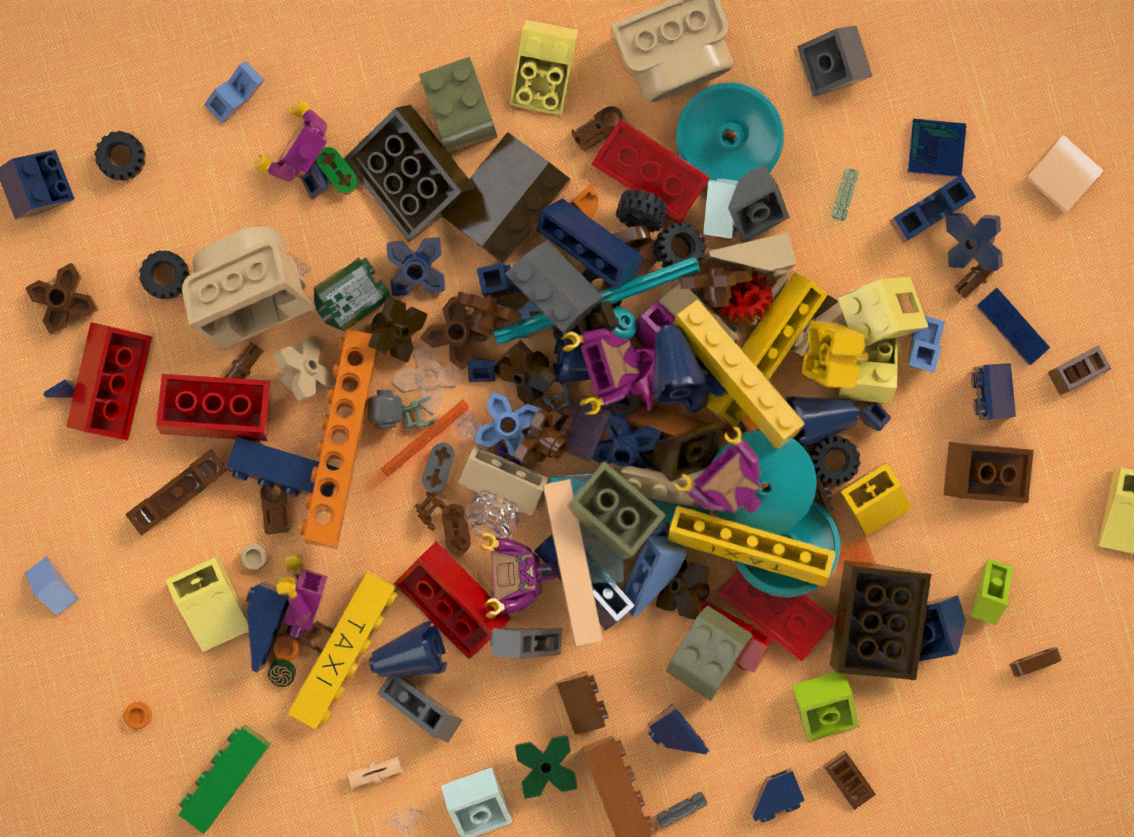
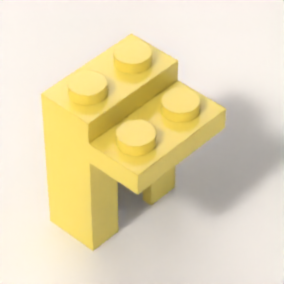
[838,277,928,347]

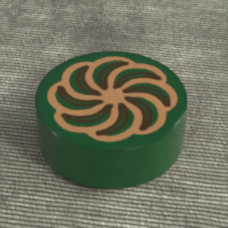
[268,659,296,687]

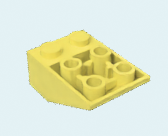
[509,20,579,116]
[838,337,898,404]
[1098,467,1134,554]
[165,557,249,652]

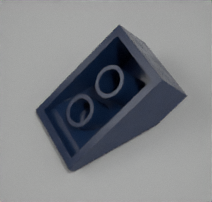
[246,582,290,672]

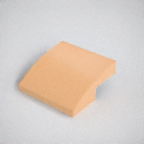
[1026,135,1103,214]

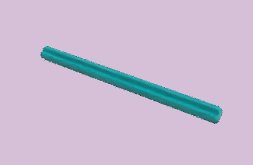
[494,257,700,345]

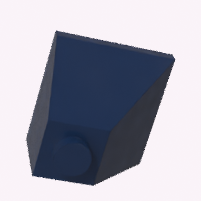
[919,595,966,661]
[648,703,709,755]

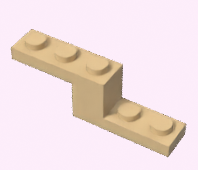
[621,466,705,508]

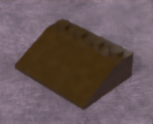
[344,104,476,242]
[442,132,570,265]
[830,560,931,680]

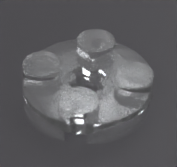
[464,490,519,540]

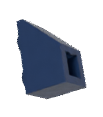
[751,768,805,823]

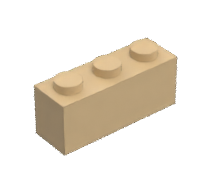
[458,446,549,516]

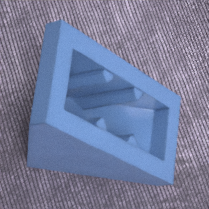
[25,556,79,615]

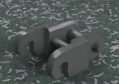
[540,383,574,412]

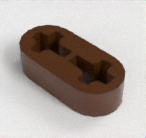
[613,225,652,248]
[442,504,471,554]
[1009,647,1062,677]

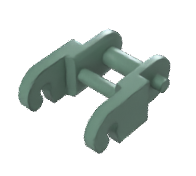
[402,396,438,430]

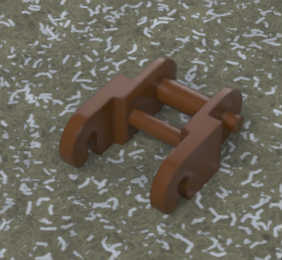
[415,492,451,531]
[296,620,334,653]

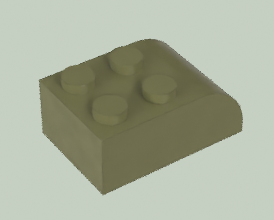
[419,56,498,154]
[568,461,666,560]
[666,605,753,701]

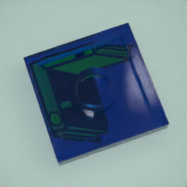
[907,118,967,177]

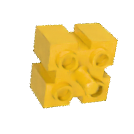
[801,321,868,388]

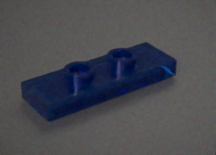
[976,288,1051,366]

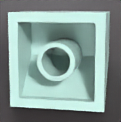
[441,767,513,837]

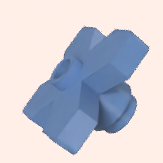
[475,392,541,456]

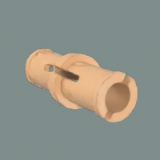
[347,756,404,789]

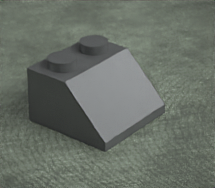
[797,26,873,97]
[728,164,790,243]

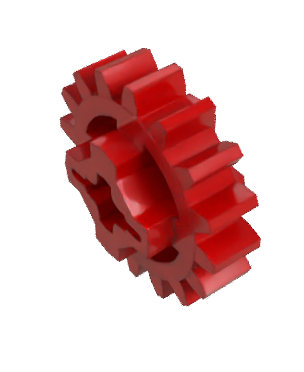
[716,272,773,324]

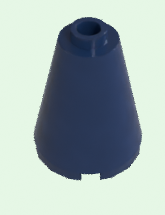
[653,325,708,404]
[553,331,591,383]
[784,396,860,448]
[369,621,447,677]

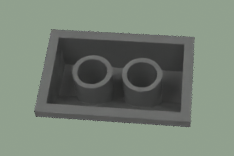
[505,240,604,335]

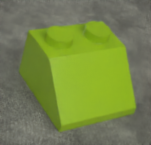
[792,672,859,742]

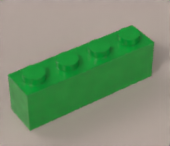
[178,724,271,834]

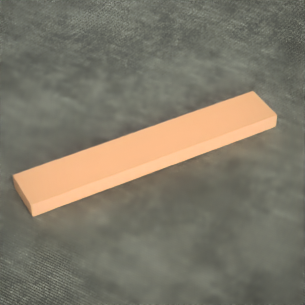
[543,480,603,647]

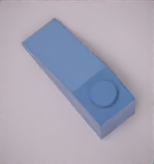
[623,536,687,617]

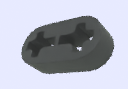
[422,443,455,492]

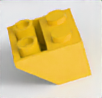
[838,463,912,537]

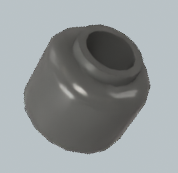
[368,390,403,428]

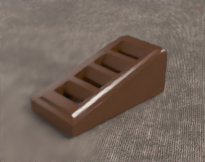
[1048,345,1111,395]
[823,750,876,810]

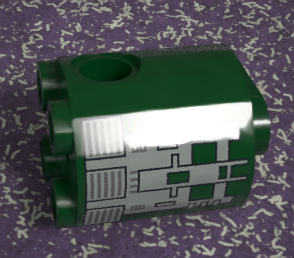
[314,257,391,331]

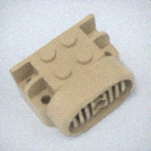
[610,0,734,102]
[182,226,316,350]

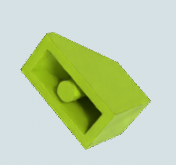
[970,558,1013,625]

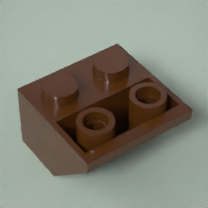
[556,670,609,735]

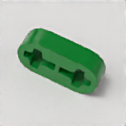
[316,147,358,194]

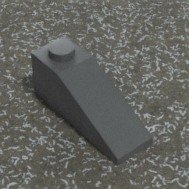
[490,628,562,659]
[377,676,463,742]

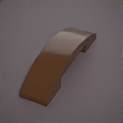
[125,449,228,536]

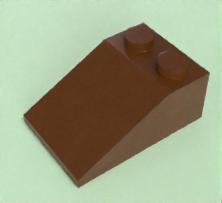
[943,442,1034,503]

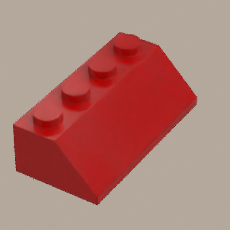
[66,322,152,441]
[156,374,270,441]
[394,542,511,659]

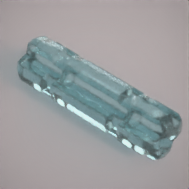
[831,168,859,221]

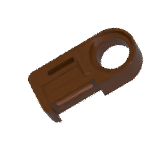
[571,106,623,151]
[260,486,290,534]

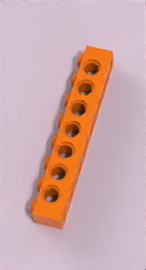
[300,329,378,550]

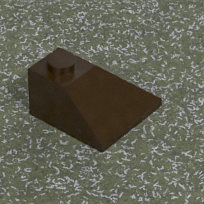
[652,421,722,482]

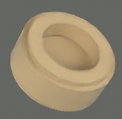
[240,543,268,571]

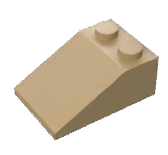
[706,233,796,278]

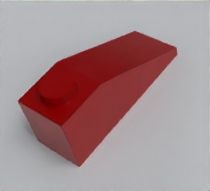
[699,601,774,673]

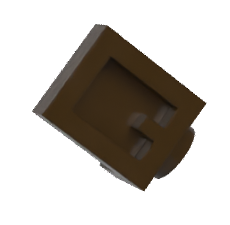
[575,301,619,336]

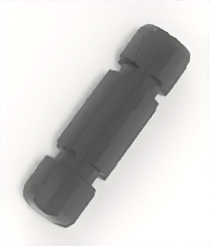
[656,792,707,828]

